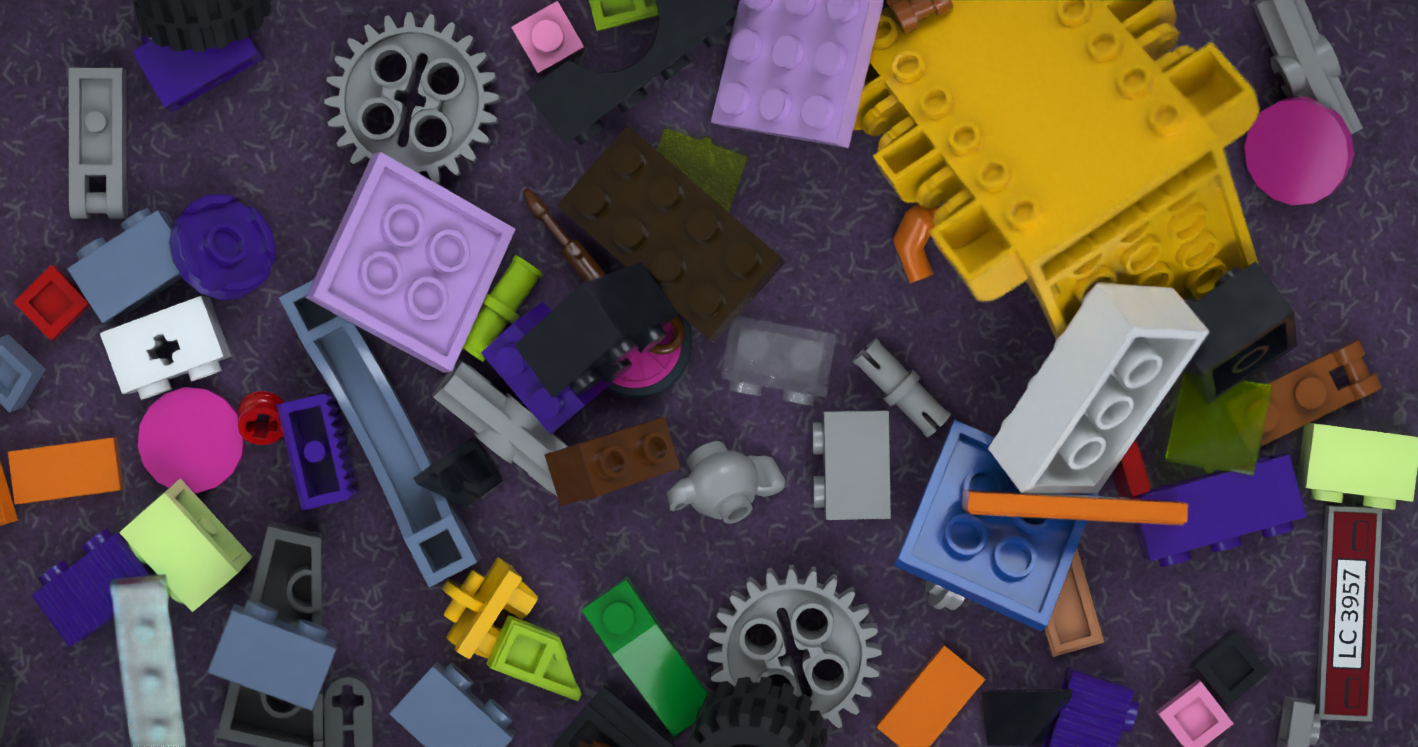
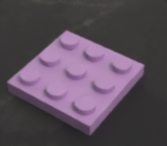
[711,0,884,148]
[306,152,516,373]

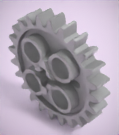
[324,12,500,184]
[707,565,882,728]

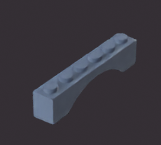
[279,280,482,587]

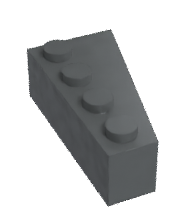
[217,520,324,747]

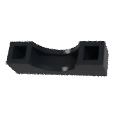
[526,0,737,146]

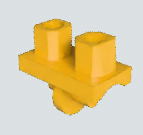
[442,557,538,660]

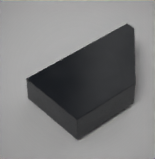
[413,438,503,507]
[981,689,1072,746]

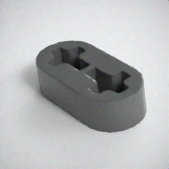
[324,675,376,747]

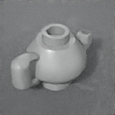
[667,441,785,524]

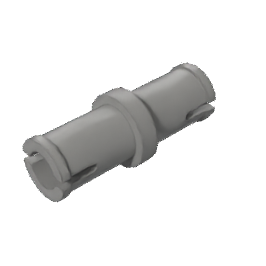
[852,338,951,437]

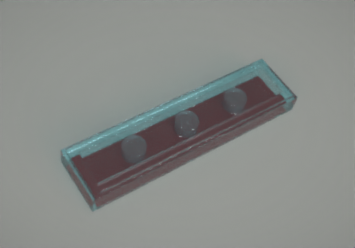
[110,574,188,747]

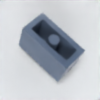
[67,208,183,324]
[208,600,337,711]
[390,661,516,747]

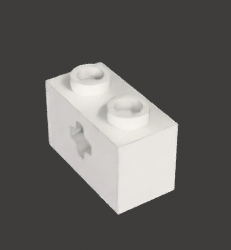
[100,296,232,400]

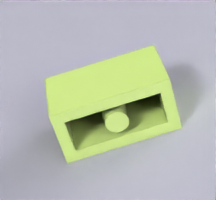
[1297,423,1418,510]
[119,478,252,612]

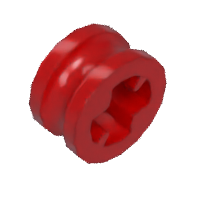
[238,391,284,445]

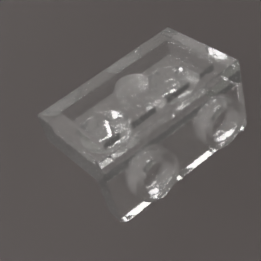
[720,316,837,406]

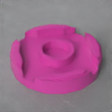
[1244,96,1354,205]
[138,387,246,493]

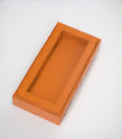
[8,437,124,504]
[875,644,986,747]

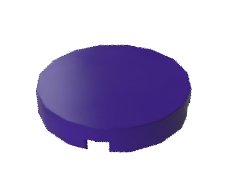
[169,194,277,300]

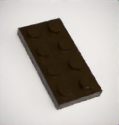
[557,125,785,344]

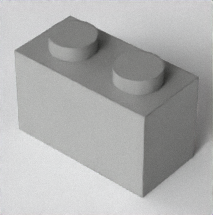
[812,410,891,520]

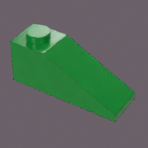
[581,575,709,737]

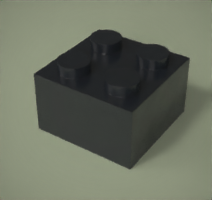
[1182,261,1297,406]
[515,262,679,398]

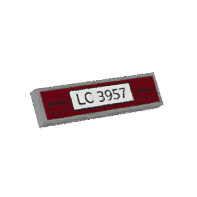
[1316,505,1382,722]

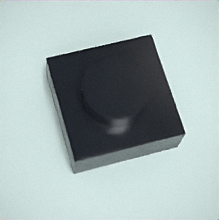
[1191,629,1270,706]

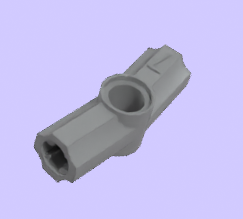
[1252,0,1363,134]
[432,360,568,496]

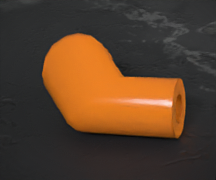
[894,204,939,284]

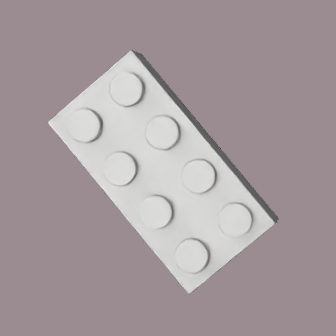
[988,283,1210,493]

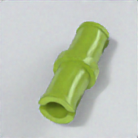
[462,255,544,362]

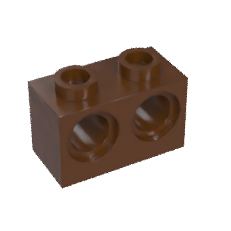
[544,417,680,506]

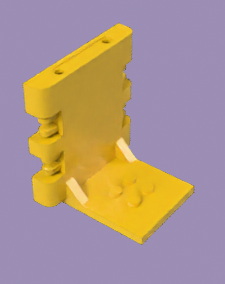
[853,0,1259,340]

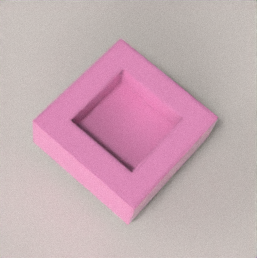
[511,0,585,75]
[1156,679,1234,747]

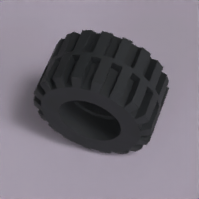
[133,0,273,52]
[687,677,828,747]

